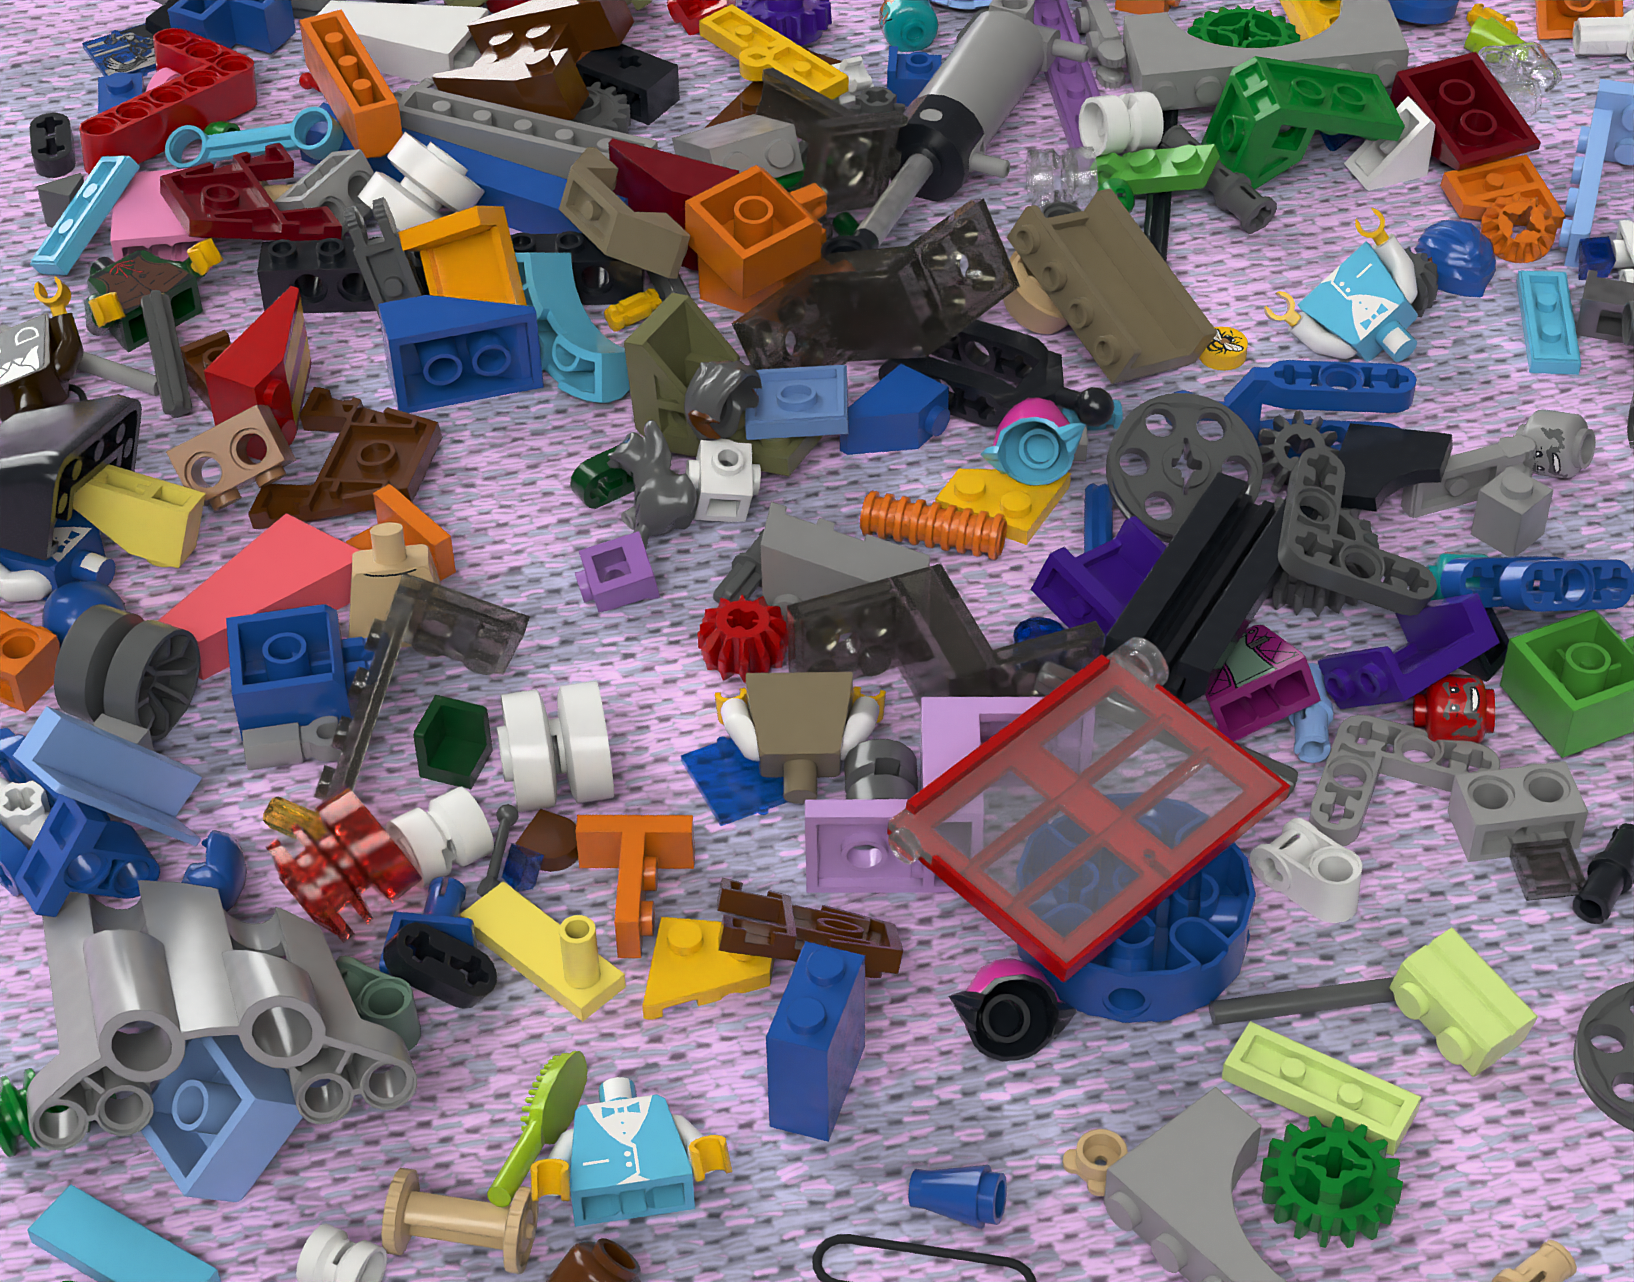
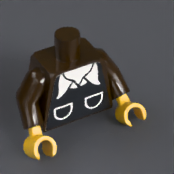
[0,276,84,422]

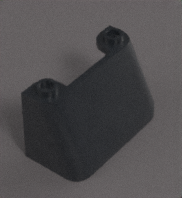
[0,394,142,561]

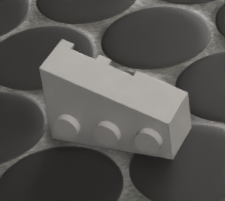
[761,501,930,636]

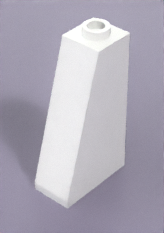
[316,0,489,86]

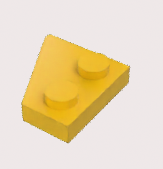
[935,468,1071,545]
[642,917,775,1019]

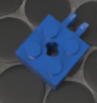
[226,604,390,741]

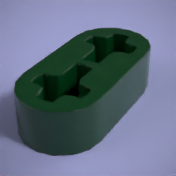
[570,445,635,509]

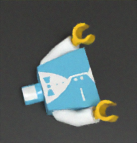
[1264,208,1418,362]
[530,1077,733,1227]

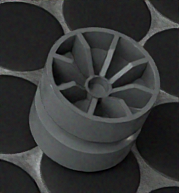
[54,604,200,741]

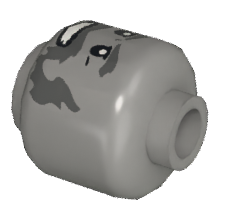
[1515,410,1596,479]

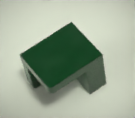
[413,695,493,790]

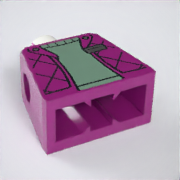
[1205,625,1321,742]

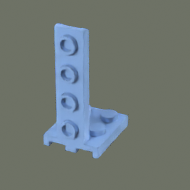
[1558,79,1634,267]

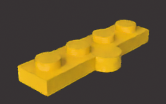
[699,4,849,108]

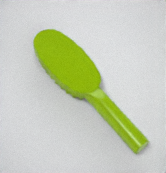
[487,1051,588,1207]

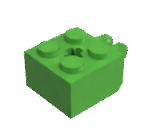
[1500,610,1634,758]

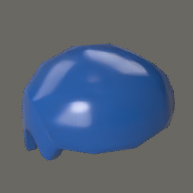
[42,581,126,648]
[181,830,247,912]

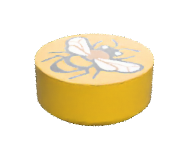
[1199,326,1248,371]

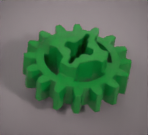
[1260,1116,1403,1248]

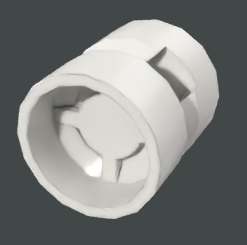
[1079,91,1164,157]
[386,786,494,888]

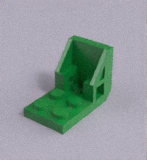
[1201,56,1405,189]

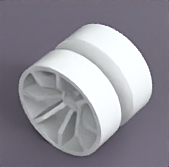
[358,132,485,231]
[497,681,614,812]

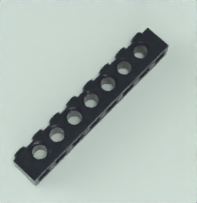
[257,231,645,313]

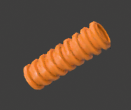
[860,490,1007,560]

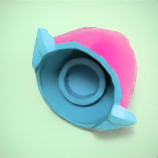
[980,397,1086,485]

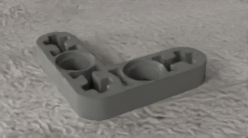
[1278,447,1437,616]

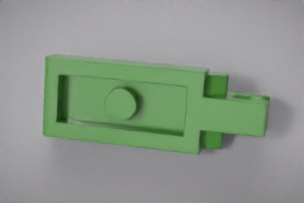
[1089,144,1220,195]

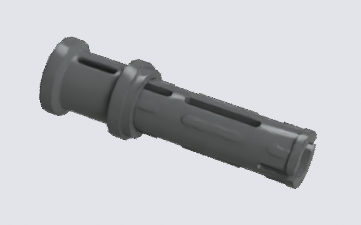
[1161,125,1277,234]

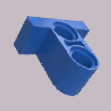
[14,794,160,917]

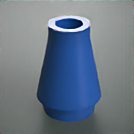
[908,1165,1007,1229]

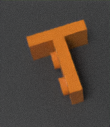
[576,815,695,958]

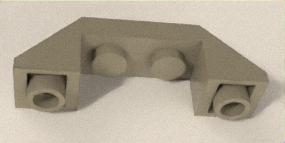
[559,147,691,279]

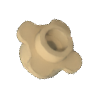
[1063,1129,1129,1196]

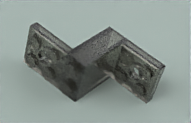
[731,198,1020,370]
[787,563,1105,708]

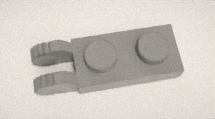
[1075,0,1127,90]
[1401,434,1537,518]

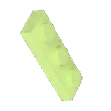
[1222,1021,1421,1156]

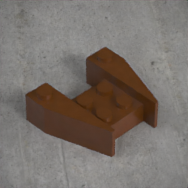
[432,0,635,120]

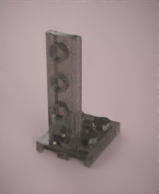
[756,68,909,214]
[313,572,530,822]

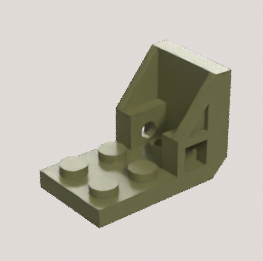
[624,293,824,477]

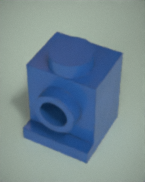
[887,46,942,107]

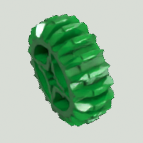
[1187,5,1301,48]

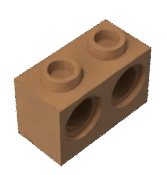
[166,405,296,511]

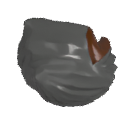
[684,360,762,441]

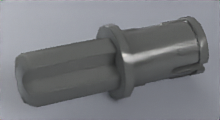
[713,529,764,604]

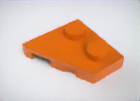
[1440,154,1566,228]

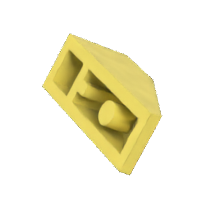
[73,464,206,568]

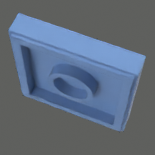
[745,365,849,440]

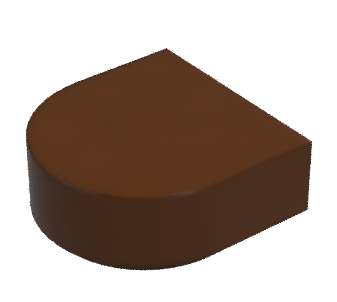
[512,809,578,872]

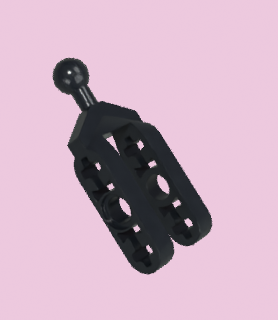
[878,310,1115,427]

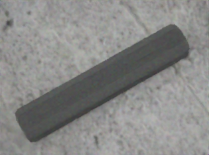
[140,290,192,418]

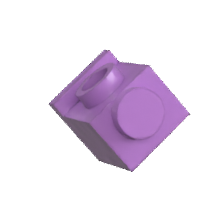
[575,531,660,613]

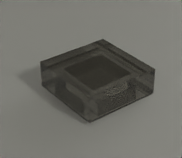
[1509,838,1586,901]

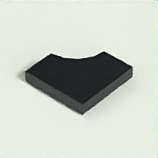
[1337,423,1453,512]

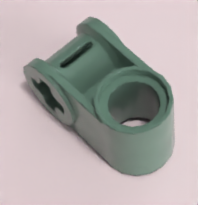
[335,955,421,1051]

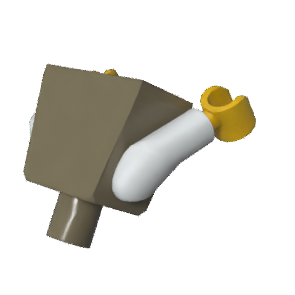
[714,672,886,804]

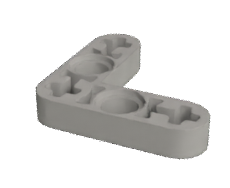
[1309,715,1500,846]

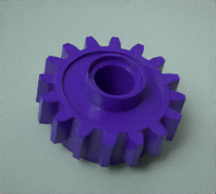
[737,0,832,46]

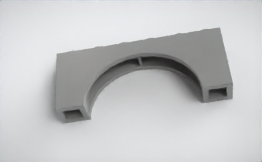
[1123,0,1409,111]
[1104,1087,1287,1282]

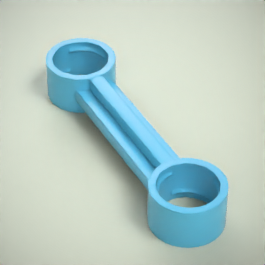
[165,107,343,169]

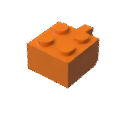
[685,165,827,300]

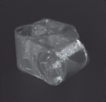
[1478,42,1562,118]

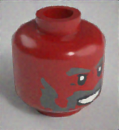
[1413,674,1495,744]

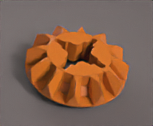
[1481,191,1558,263]

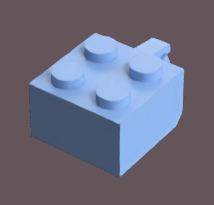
[141,1035,303,1202]

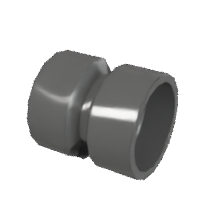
[844,739,918,846]

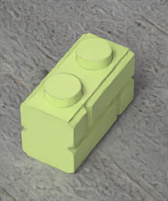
[1389,927,1538,1077]

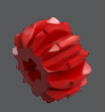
[697,593,790,684]

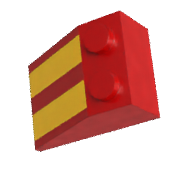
[204,286,312,461]

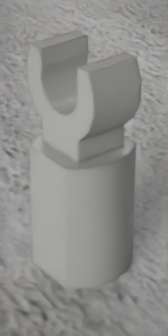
[242,716,343,770]

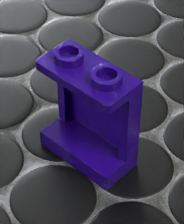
[1030,516,1167,657]
[1318,593,1500,709]

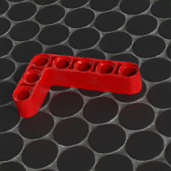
[79,28,258,174]

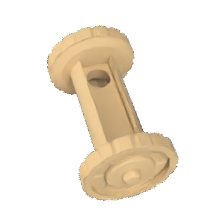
[381,1168,539,1274]

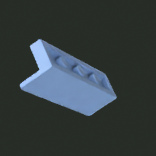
[13,706,202,846]

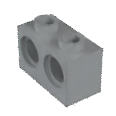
[274,149,374,239]
[1447,761,1588,862]

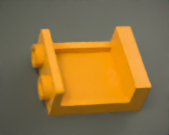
[398,206,527,306]

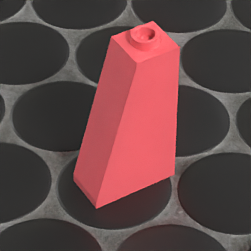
[158,513,360,680]

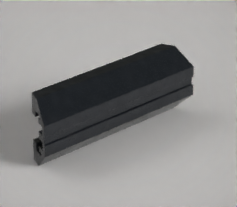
[1102,472,1318,705]

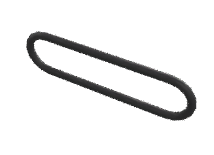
[812,1234,1036,1282]

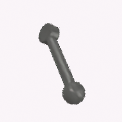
[477,804,519,897]

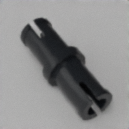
[1572,823,1634,924]

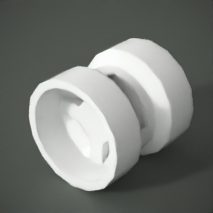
[296,1223,387,1282]

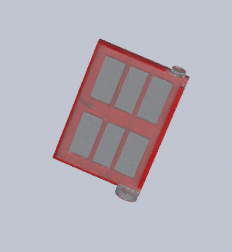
[887,637,1291,983]

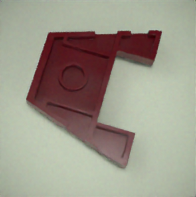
[160,143,342,241]

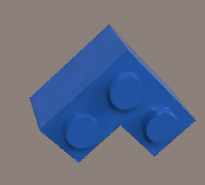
[168,0,296,54]

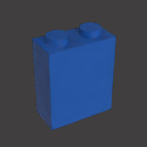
[766,941,865,1142]

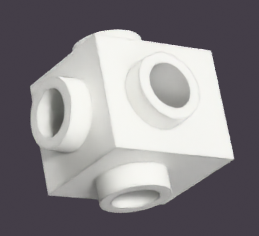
[685,439,761,522]

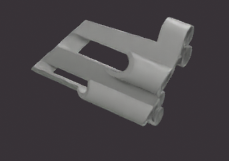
[26,880,417,1150]

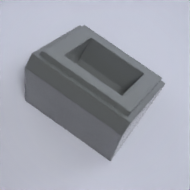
[36,173,84,228]

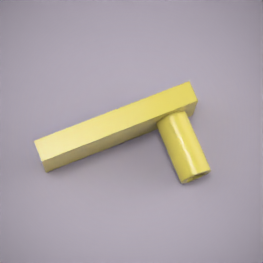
[460,881,626,1022]

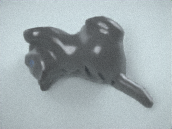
[607,420,697,550]

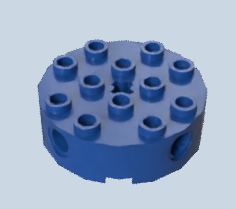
[1015,795,1256,1023]

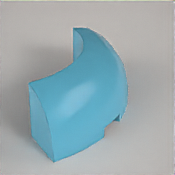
[515,253,630,403]

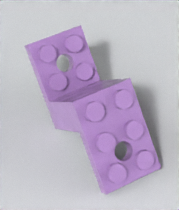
[804,697,1095,892]

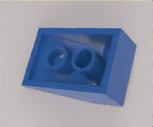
[378,295,544,413]

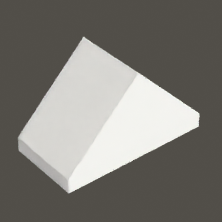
[1344,96,1436,191]

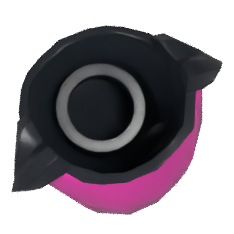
[948,958,1077,1062]

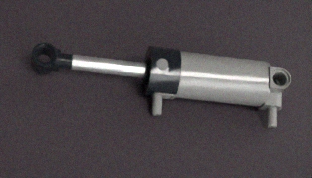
[821,0,1090,303]

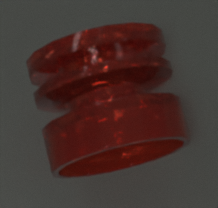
[265,784,422,943]

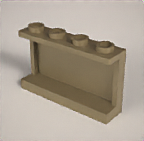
[1006,189,1218,384]

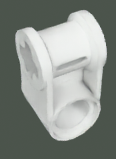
[1249,818,1362,923]

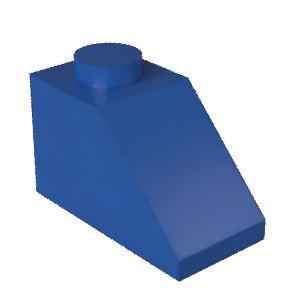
[840,364,950,455]

